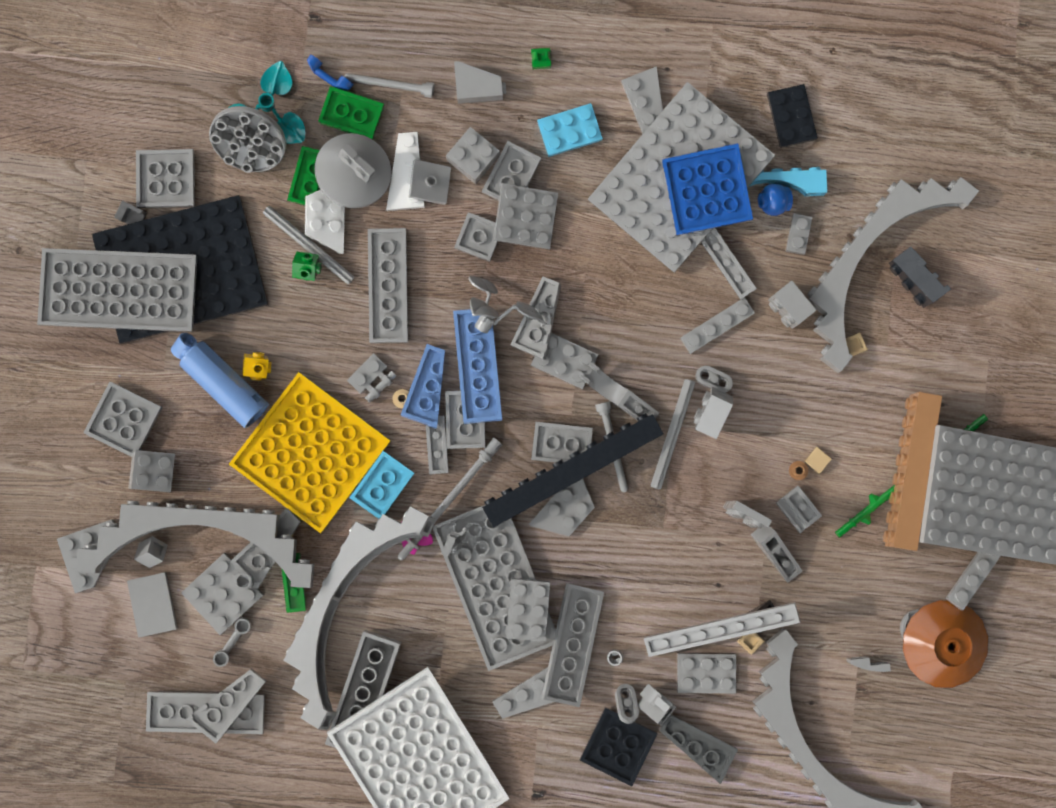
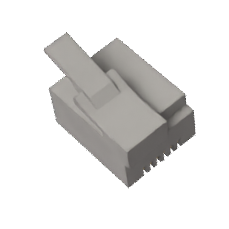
[638,684,676,726]

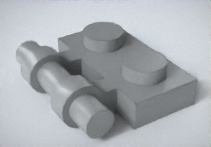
[347,353,396,403]

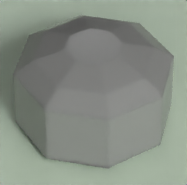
[234,572,253,590]

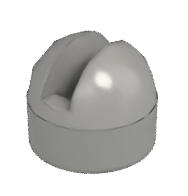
[607,649,624,666]

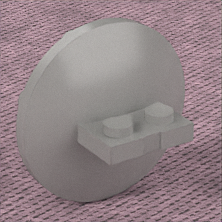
[209,106,286,173]
[315,133,391,208]

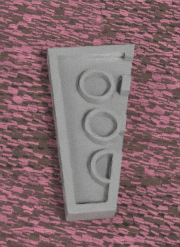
[186,669,266,743]

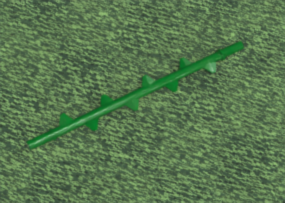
[835,414,988,538]

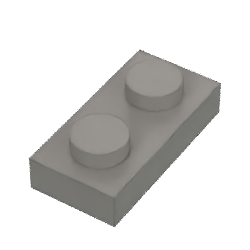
[786,213,812,255]

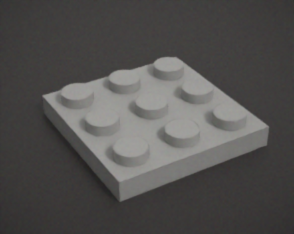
[136,149,195,208]
[493,183,558,250]
[83,382,163,457]
[181,553,264,635]

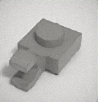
[441,523,466,556]

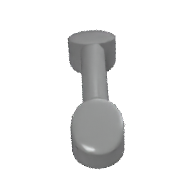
[213,618,251,667]

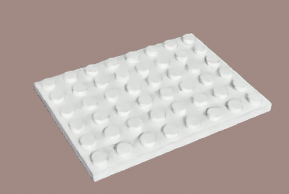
[327,667,509,808]

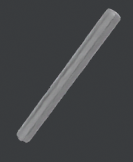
[263,206,354,284]
[651,379,695,489]

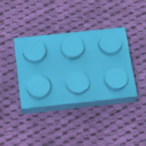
[537,103,603,157]
[350,451,415,519]

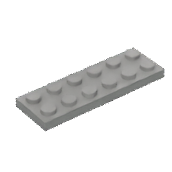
[368,228,408,343]
[541,583,604,707]
[146,691,265,734]

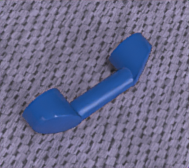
[307,54,353,91]

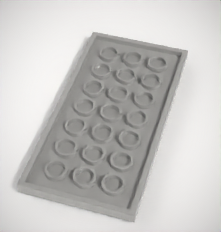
[37,248,198,332]
[433,505,556,671]

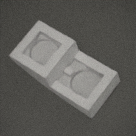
[846,656,891,672]

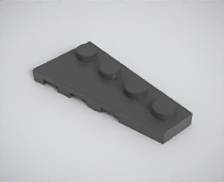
[659,714,738,784]

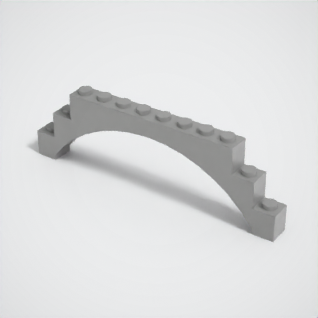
[807,177,979,373]
[76,501,315,588]
[283,507,436,730]
[752,628,922,808]

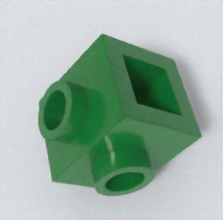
[292,251,322,281]

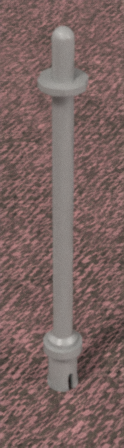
[398,437,503,561]

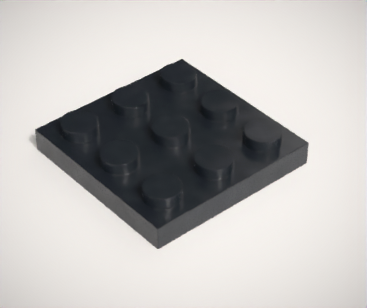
[579,707,658,787]

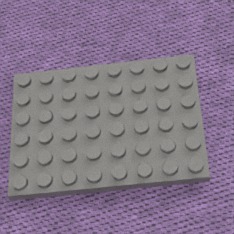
[588,82,775,273]
[919,425,1056,565]

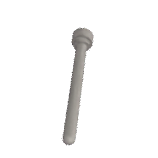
[344,73,435,98]
[595,401,628,492]

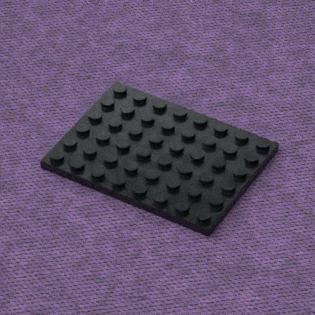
[92,195,269,344]

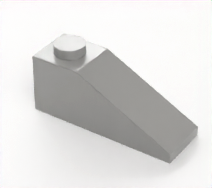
[751,526,802,583]

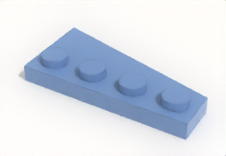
[401,344,445,429]

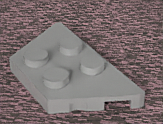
[529,479,595,536]

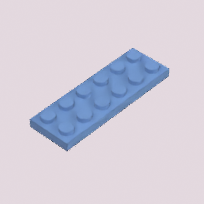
[453,309,502,424]

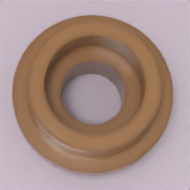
[789,461,808,480]

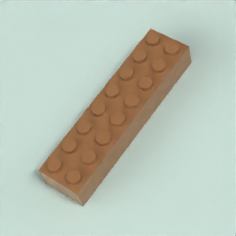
[883,392,942,551]

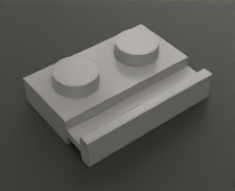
[775,486,822,533]

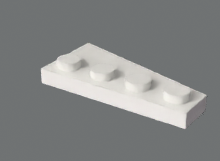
[386,132,425,211]

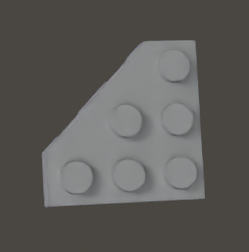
[57,519,115,594]

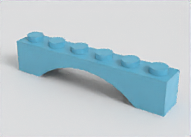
[749,167,827,196]

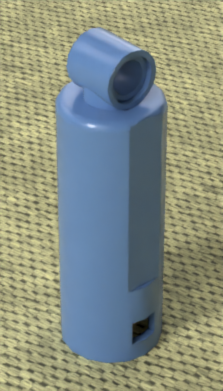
[171,333,269,429]

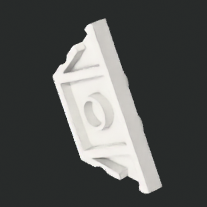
[305,190,345,254]

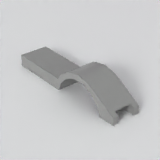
[579,362,659,421]

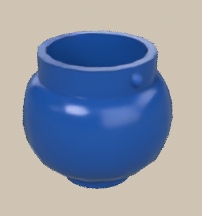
[758,184,793,216]

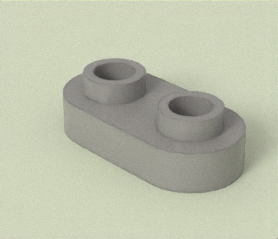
[695,366,733,393]
[615,684,639,724]

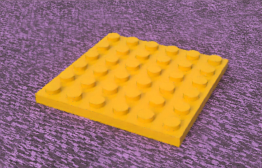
[229,372,391,534]

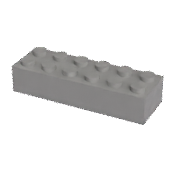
[325,630,402,748]

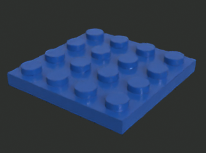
[662,143,753,236]

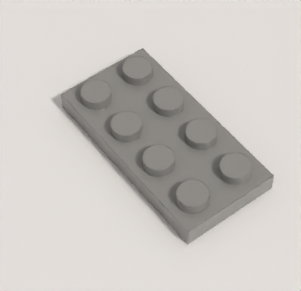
[723,501,772,529]

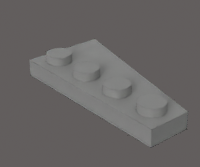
[621,66,663,135]
[510,277,561,360]
[231,508,301,589]
[492,667,553,719]

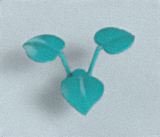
[228,61,306,144]

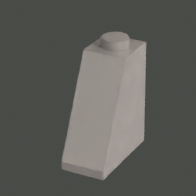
[454,61,506,104]

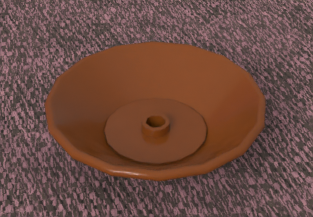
[903,600,988,688]

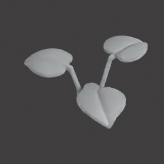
[469,275,545,333]

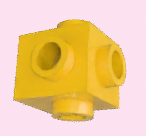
[242,352,272,381]

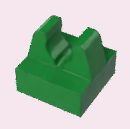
[531,48,551,70]

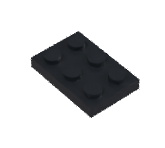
[767,84,818,148]

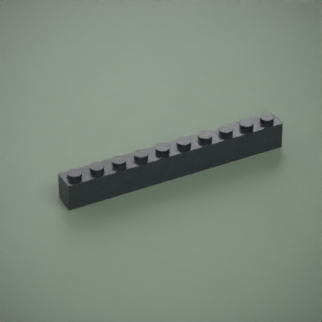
[482,413,664,528]

